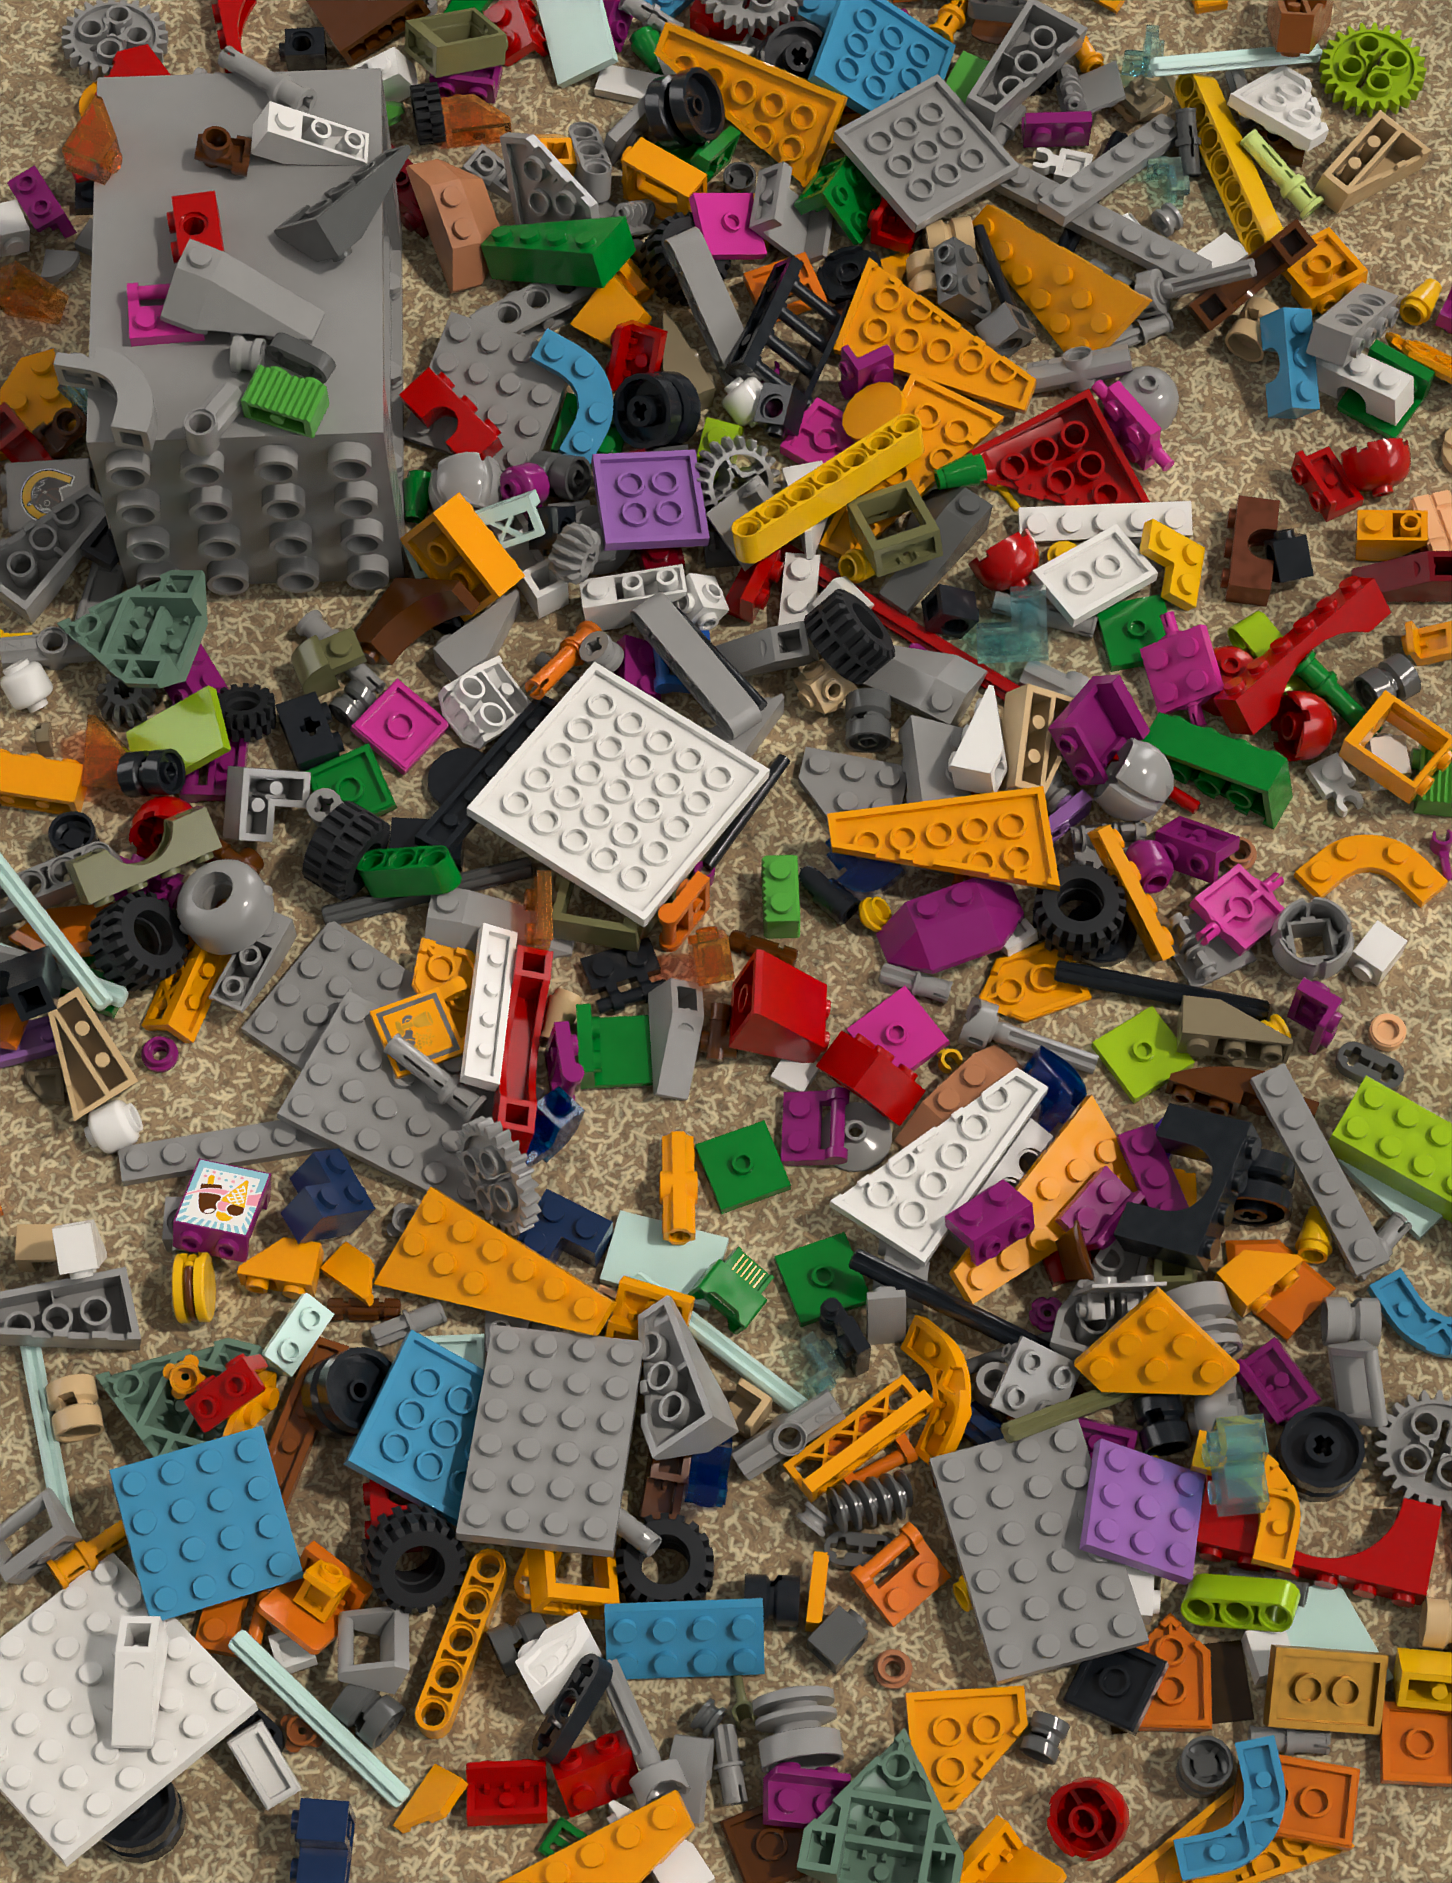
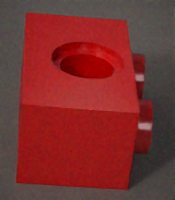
[167,190,225,264]

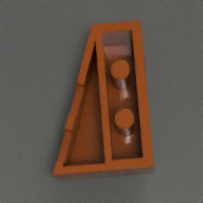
[1266,0,1334,57]

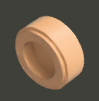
[1368,1013,1406,1052]

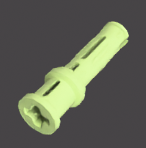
[1240,129,1325,220]

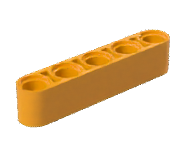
[415,1548,508,1739]

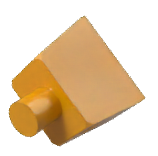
[570,276,652,349]

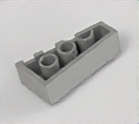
[965,0,1088,132]
[898,715,971,875]
[0,1267,141,1350]

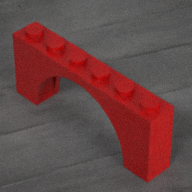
[1196,1475,1442,1608]

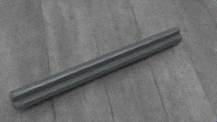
[321,857,533,925]

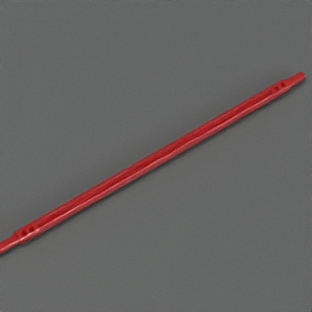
[781,543,1201,814]

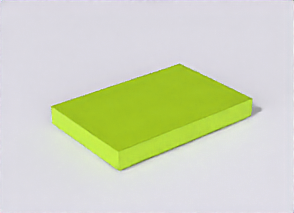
[126,685,231,775]

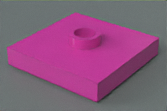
[689,193,767,260]
[350,678,450,775]
[847,985,950,1071]

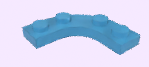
[530,328,613,464]
[1367,1268,1452,1359]
[1173,1735,1286,1882]

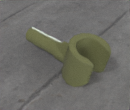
[732,1675,758,1732]

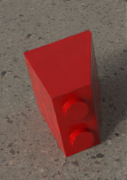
[729,949,831,1063]

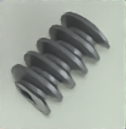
[826,1470,913,1534]

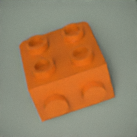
[257,1540,373,1655]

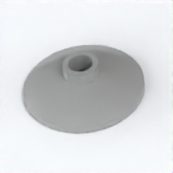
[821,1102,892,1172]

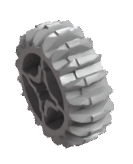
[695,435,782,520]

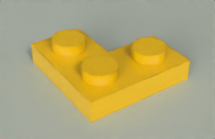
[1139,519,1205,611]

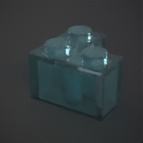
[976,585,1049,664]
[1202,1414,1270,1517]

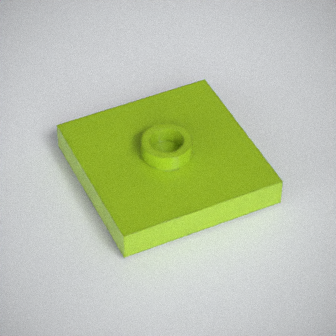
[1091,1006,1195,1104]

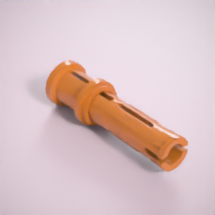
[525,620,602,700]

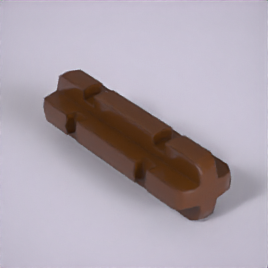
[727,930,798,967]
[327,1298,401,1321]

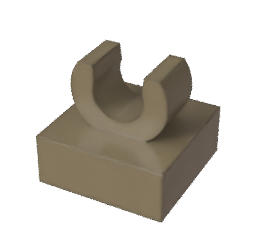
[1119,74,1165,121]

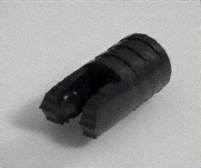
[798,865,861,926]

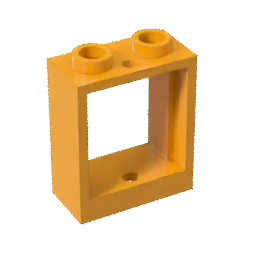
[621,137,707,220]
[1339,690,1452,804]
[527,1548,620,1620]

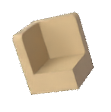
[15,1224,63,1272]
[728,1378,772,1440]

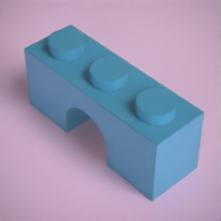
[1260,307,1320,419]

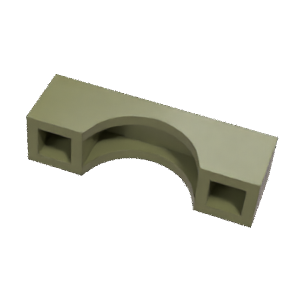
[64,806,222,908]

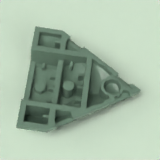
[57,570,208,688]
[95,1338,263,1457]
[797,1728,964,1883]

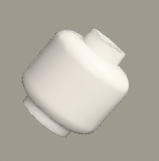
[722,376,763,428]
[0,658,53,713]
[84,1099,143,1154]

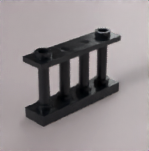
[724,255,852,410]

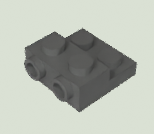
[933,236,991,326]

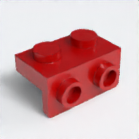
[483,0,549,67]
[867,196,922,254]
[605,320,668,392]
[1291,446,1364,522]
[725,548,784,624]
[184,1353,269,1432]
[550,1730,639,1818]
[466,1759,548,1827]

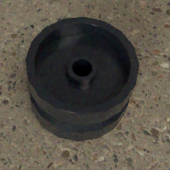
[754,21,824,80]
[645,67,725,150]
[613,371,701,449]
[1211,1149,1295,1227]
[301,1347,392,1439]
[1273,1406,1365,1502]
[102,1782,187,1864]

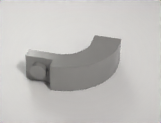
[53,345,158,452]

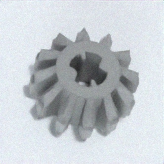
[548,522,602,585]

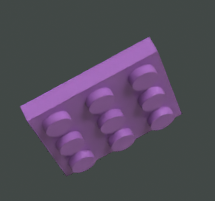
[591,450,710,551]
[1079,1438,1205,1585]

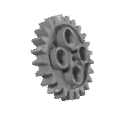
[61,0,168,81]
[701,0,804,36]
[455,1116,541,1236]
[1373,1390,1452,1515]

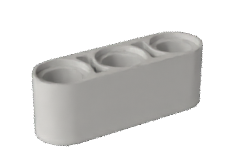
[568,122,612,203]

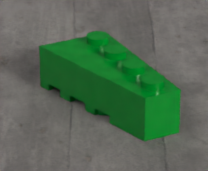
[481,216,636,288]
[1142,712,1293,830]

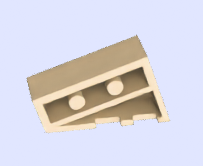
[1313,110,1432,214]
[998,683,1074,795]
[48,987,138,1121]

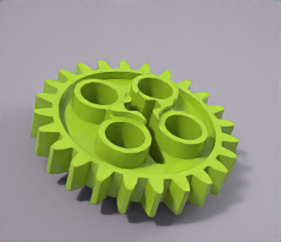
[1318,22,1427,118]

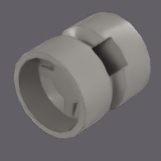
[1321,1297,1382,1347]

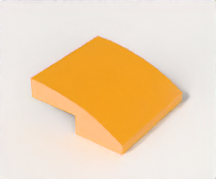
[605,1276,695,1367]

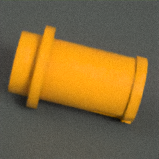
[1075,36,1104,73]

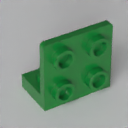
[655,125,741,183]
[794,156,881,245]
[1337,339,1435,439]
[576,1003,653,1089]

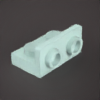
[262,1293,334,1377]

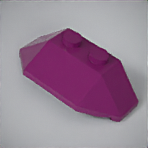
[876,878,1025,974]

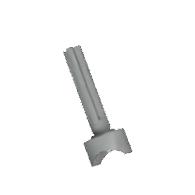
[1134,258,1257,319]
[957,997,1099,1074]
[605,1658,691,1808]

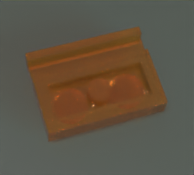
[524,870,553,951]

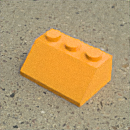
[400,492,525,622]

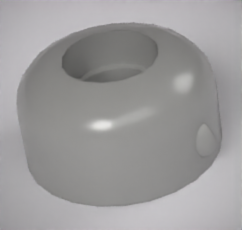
[177,859,274,955]

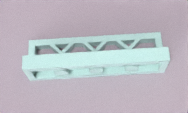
[401,489,546,579]

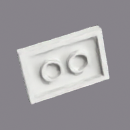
[1031,524,1158,627]

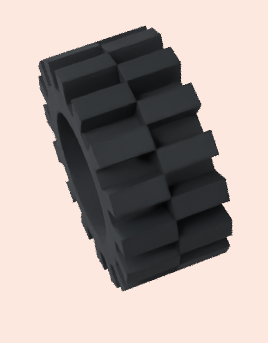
[410,82,446,145]
[217,683,277,742]

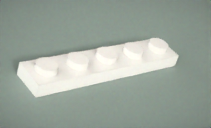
[1018,501,1193,543]
[460,923,518,1092]

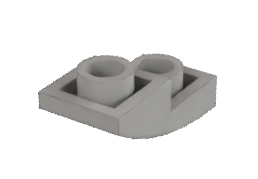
[462,143,511,202]
[866,1286,906,1345]
[663,1734,715,1824]

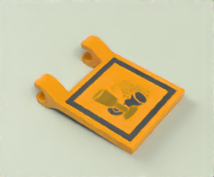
[369,976,467,1079]

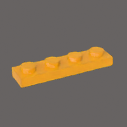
[1087,824,1175,962]

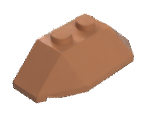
[406,159,499,294]
[894,1044,1024,1149]

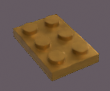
[1263,1644,1389,1735]

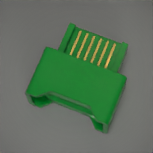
[688,1246,774,1335]

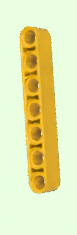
[1174,73,1283,255]
[731,414,924,564]

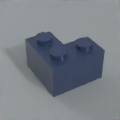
[280,1148,376,1244]
[517,1189,613,1268]
[290,1798,356,1883]

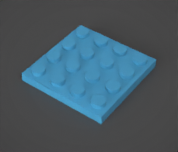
[808,0,956,116]
[343,1329,484,1527]
[108,1426,303,1621]

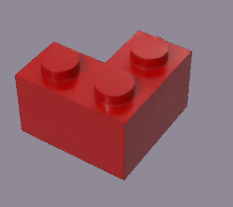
[816,1030,926,1126]

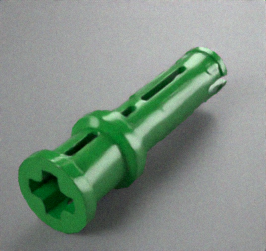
[1292,650,1383,738]

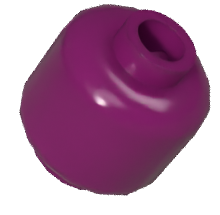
[500,462,550,506]
[1125,840,1174,894]

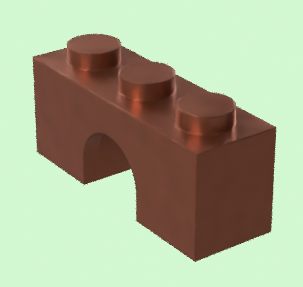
[1220,495,1280,607]

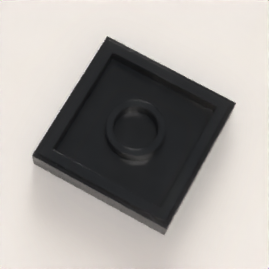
[1063,1647,1169,1736]

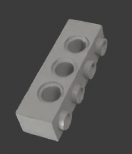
[1306,282,1399,367]
[470,283,597,340]
[941,1118,1055,1258]

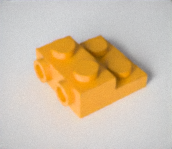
[1281,227,1368,315]

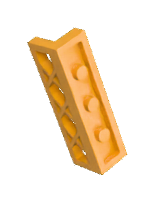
[141,899,232,1043]
[783,1374,934,1503]

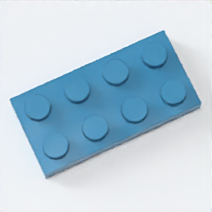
[604,1598,765,1679]

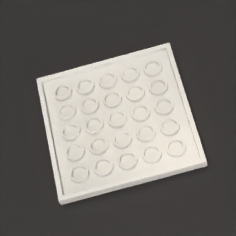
[467,661,770,927]
[0,1553,258,1867]

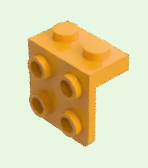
[960,1815,1067,1883]

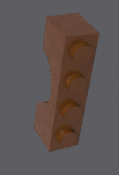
[1185,218,1317,333]

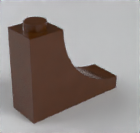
[306,0,431,67]
[355,578,480,665]

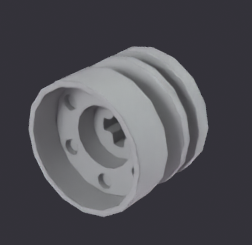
[1165,1281,1243,1357]
[752,1685,844,1773]

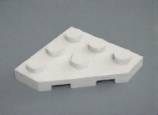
[1227,65,1329,152]

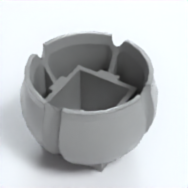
[428,452,508,526]
[1093,738,1174,823]
[1270,897,1354,981]

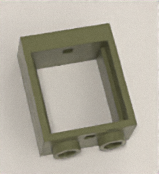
[405,7,508,78]
[846,480,943,577]
[546,873,645,952]

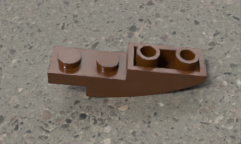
[1165,1066,1320,1118]
[638,1450,692,1520]

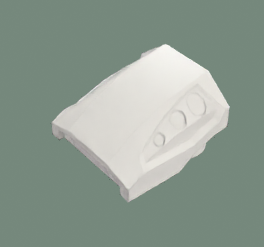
[438,656,531,749]
[515,1612,605,1716]

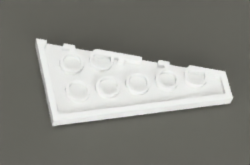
[829,1068,1048,1267]

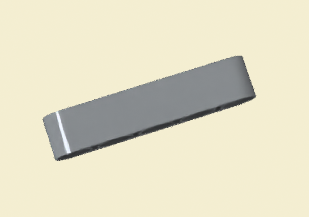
[664,227,762,386]
[630,592,763,740]
[0,841,123,928]

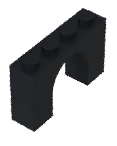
[0,946,63,1022]
[1114,1103,1262,1272]

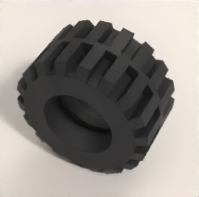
[639,212,731,306]
[804,589,895,685]
[302,801,390,901]
[1032,860,1126,961]
[88,891,189,992]
[360,1504,467,1614]
[616,1513,714,1603]

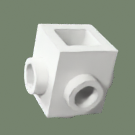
[673,573,729,631]

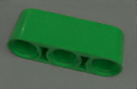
[356,845,462,898]

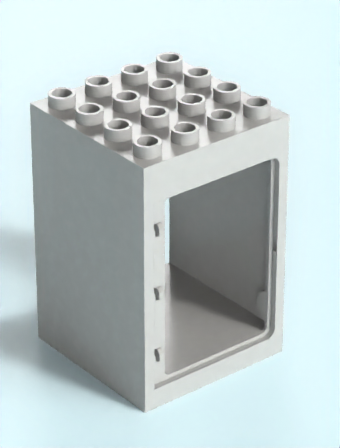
[86,68,405,595]

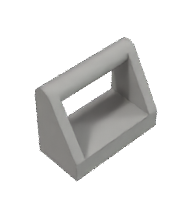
[1327,1339,1388,1427]
[0,1487,83,1585]
[337,1606,410,1695]

